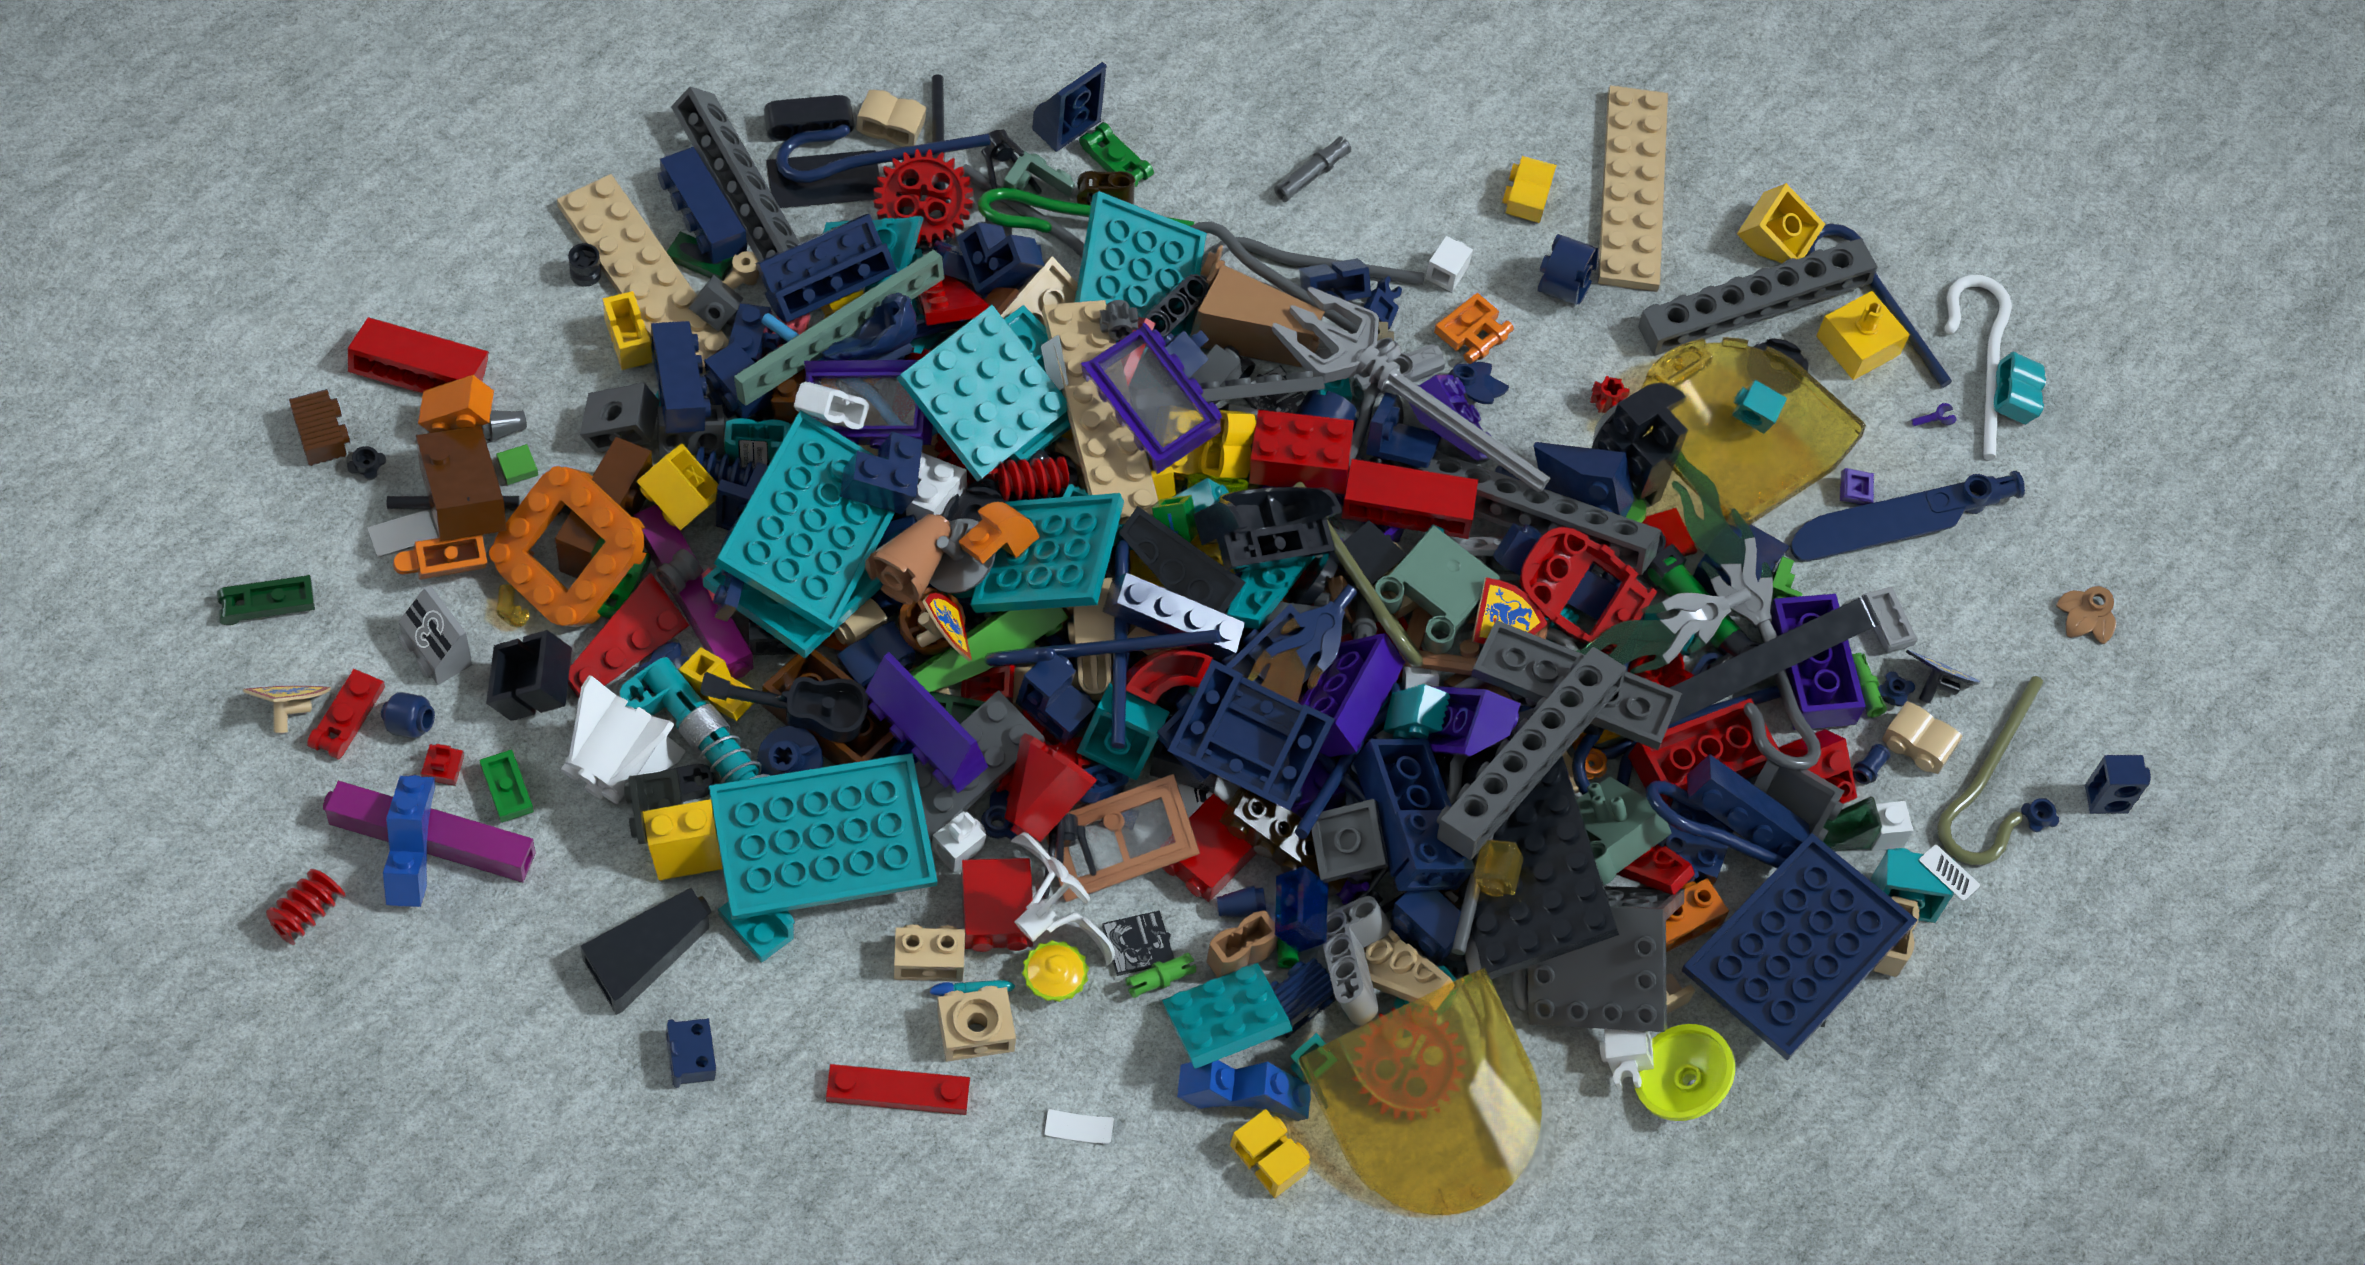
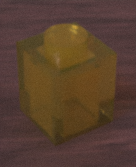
[1474,840,1524,897]

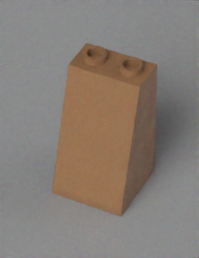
[1190,265,1325,368]

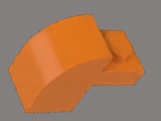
[958,502,1040,564]

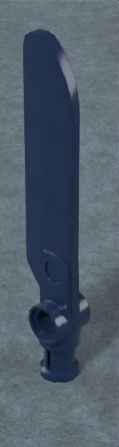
[1790,470,2025,561]

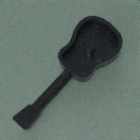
[700,672,868,743]

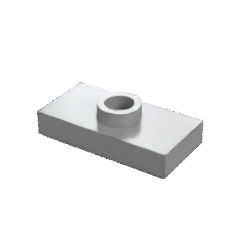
[1862,587,1917,653]

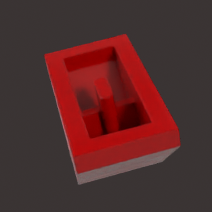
[961,665,1015,703]

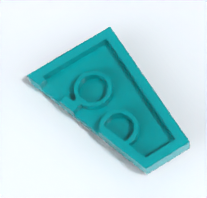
[823,216,923,271]

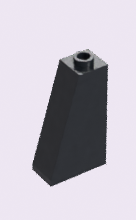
[580,888,712,1015]

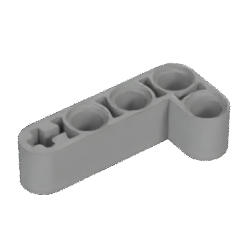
[1319,896,1391,1025]

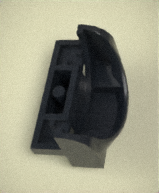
[1592,383,1689,506]
[1193,487,1342,573]

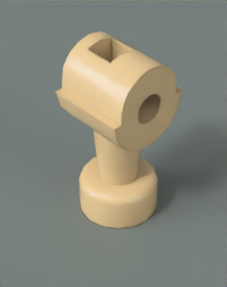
[722,251,759,290]

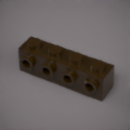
[1219,787,1348,899]

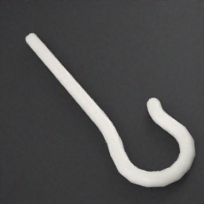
[1945,275,2012,460]

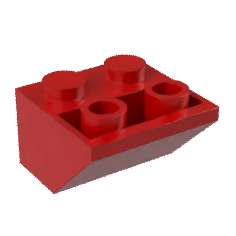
[1779,729,1857,804]

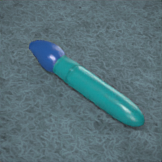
[930,980,1015,996]

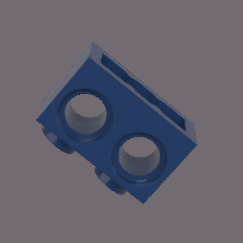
[2085,755,2151,814]

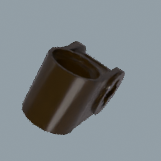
[1077,171,1135,205]

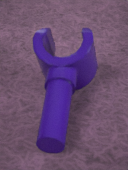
[1911,403,1957,427]
[1335,880,1369,905]

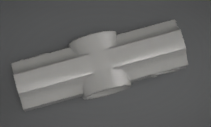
[1350,344,1446,400]

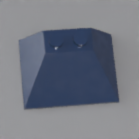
[1167,659,1335,811]

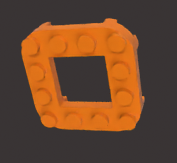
[489,466,646,627]

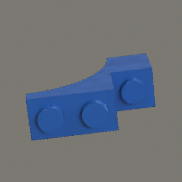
[383,775,435,907]
[1177,1060,1311,1121]

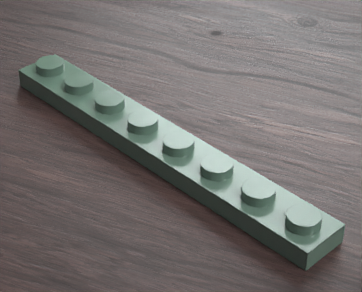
[734,250,944,406]

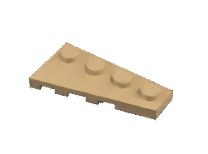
[1363,929,1455,1012]

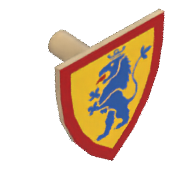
[1472,577,1547,644]
[917,593,972,662]
[243,686,331,733]

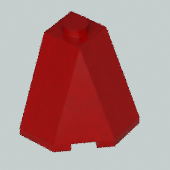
[1005,733,1097,842]

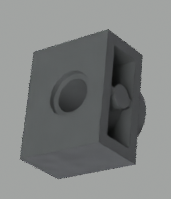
[580,383,660,453]

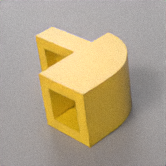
[678,647,754,721]

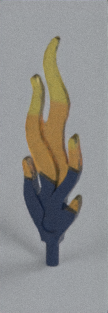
[1204,585,1357,770]

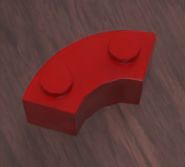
[1126,649,1213,704]

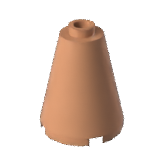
[865,514,952,605]

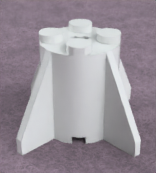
[561,675,685,804]

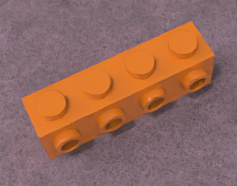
[1666,878,1729,952]

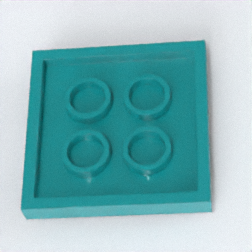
[1162,963,1293,1069]

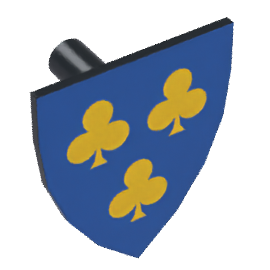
[1906,650,1980,704]

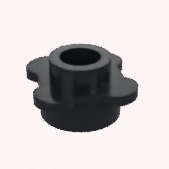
[347,446,386,480]

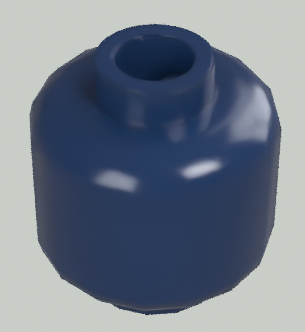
[381,692,435,738]

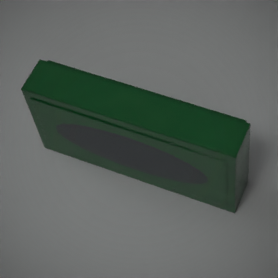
[667,231,734,281]

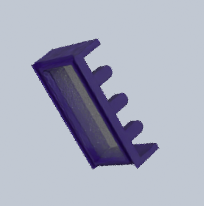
[1081,322,1222,474]
[804,360,933,449]

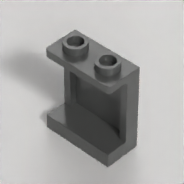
[1754,760,1844,842]

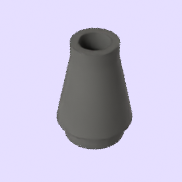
[481,410,527,442]

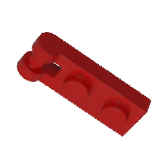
[307,669,385,759]

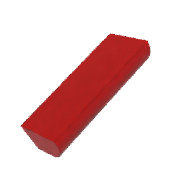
[348,317,489,393]
[1342,459,1478,539]

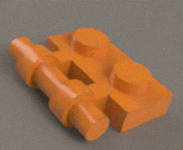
[1434,293,1514,364]

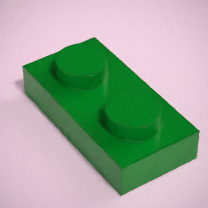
[479,749,534,823]

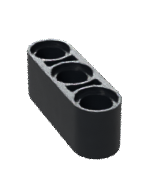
[763,95,855,141]
[1142,274,1209,346]

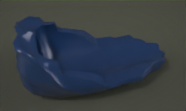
[822,292,918,361]

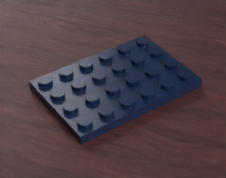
[1681,833,1917,1061]

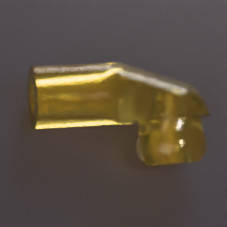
[496,584,529,628]

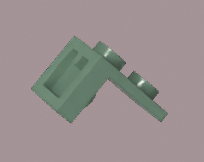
[1003,150,1075,197]

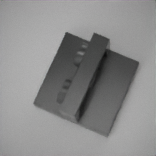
[1312,799,1389,883]

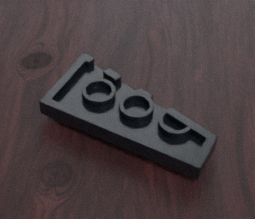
[1119,506,1246,613]

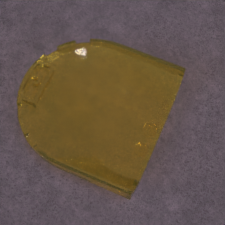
[1641,337,1866,529]
[1298,968,1542,1216]

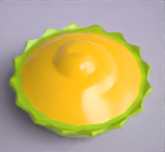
[1022,940,1089,1002]

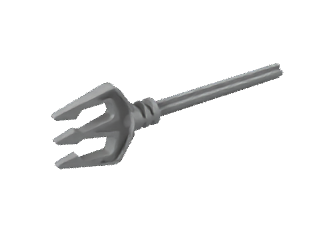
[1272,287,1550,492]

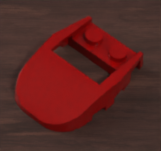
[1520,527,1657,656]

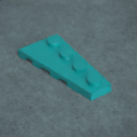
[1227,556,1315,629]

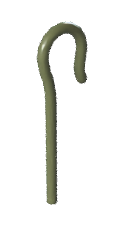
[1293,482,1423,668]
[1937,676,2043,865]

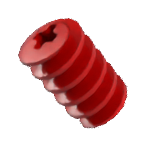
[998,457,1069,501]
[266,869,346,945]

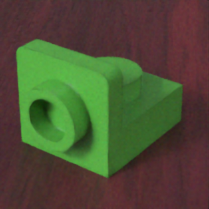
[1771,556,1803,604]

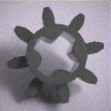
[1099,300,1139,340]

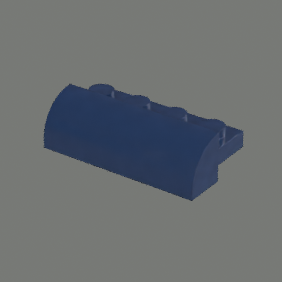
[755,214,897,322]

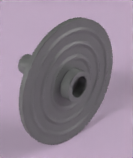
[929,518,996,594]

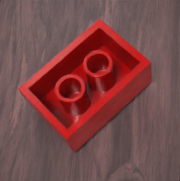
[1249,410,1354,494]

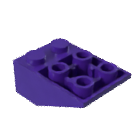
[1409,375,1492,461]

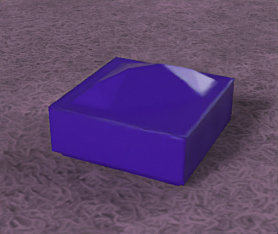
[1840,468,1874,505]

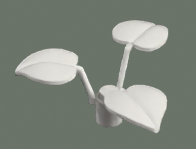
[1011,832,1115,966]

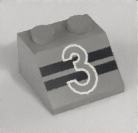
[398,585,472,685]

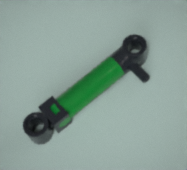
[1641,526,1761,684]

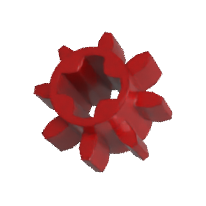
[1590,375,1630,413]

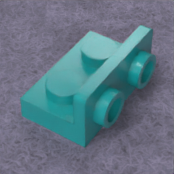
[718,902,795,963]

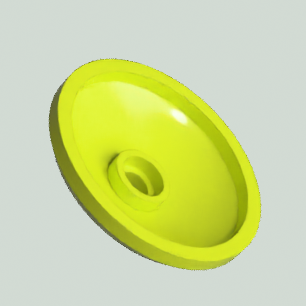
[1634,1024,1735,1121]

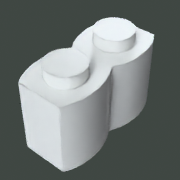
[794,382,869,429]

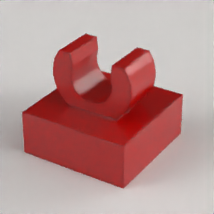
[421,744,464,786]

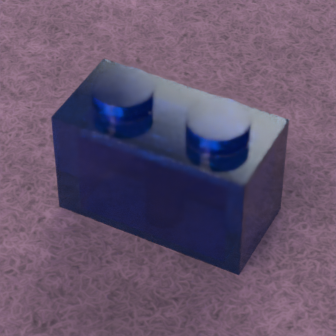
[1275,866,1328,952]

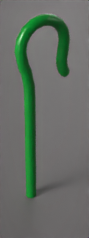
[977,188,1194,233]

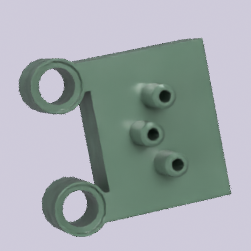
[1375,526,1500,654]
[1577,776,1672,885]

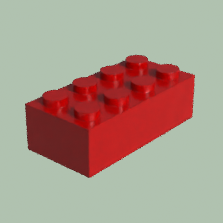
[1628,698,1781,807]

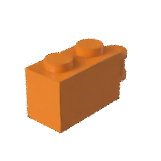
[393,535,487,580]

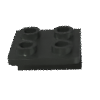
[624,769,683,845]

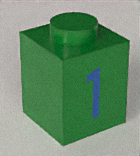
[1152,495,1198,542]

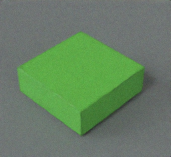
[496,444,538,485]

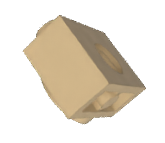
[937,986,1016,1062]

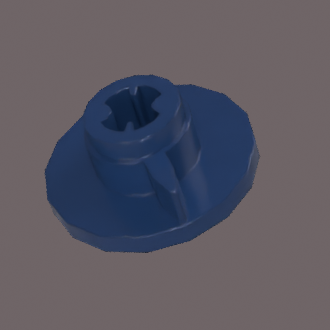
[757,726,823,776]

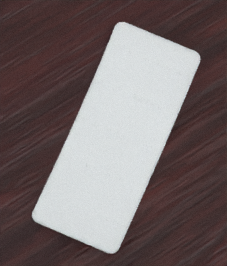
[1045,1109,1114,1144]

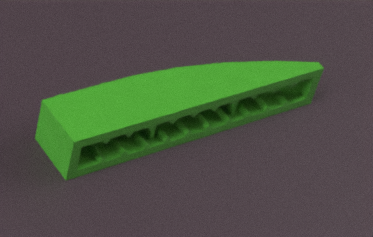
[909,607,1068,692]

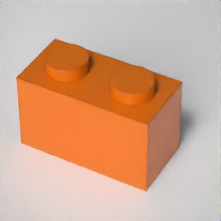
[418,375,494,433]

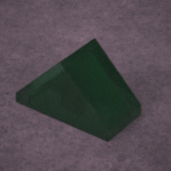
[1823,796,1882,852]

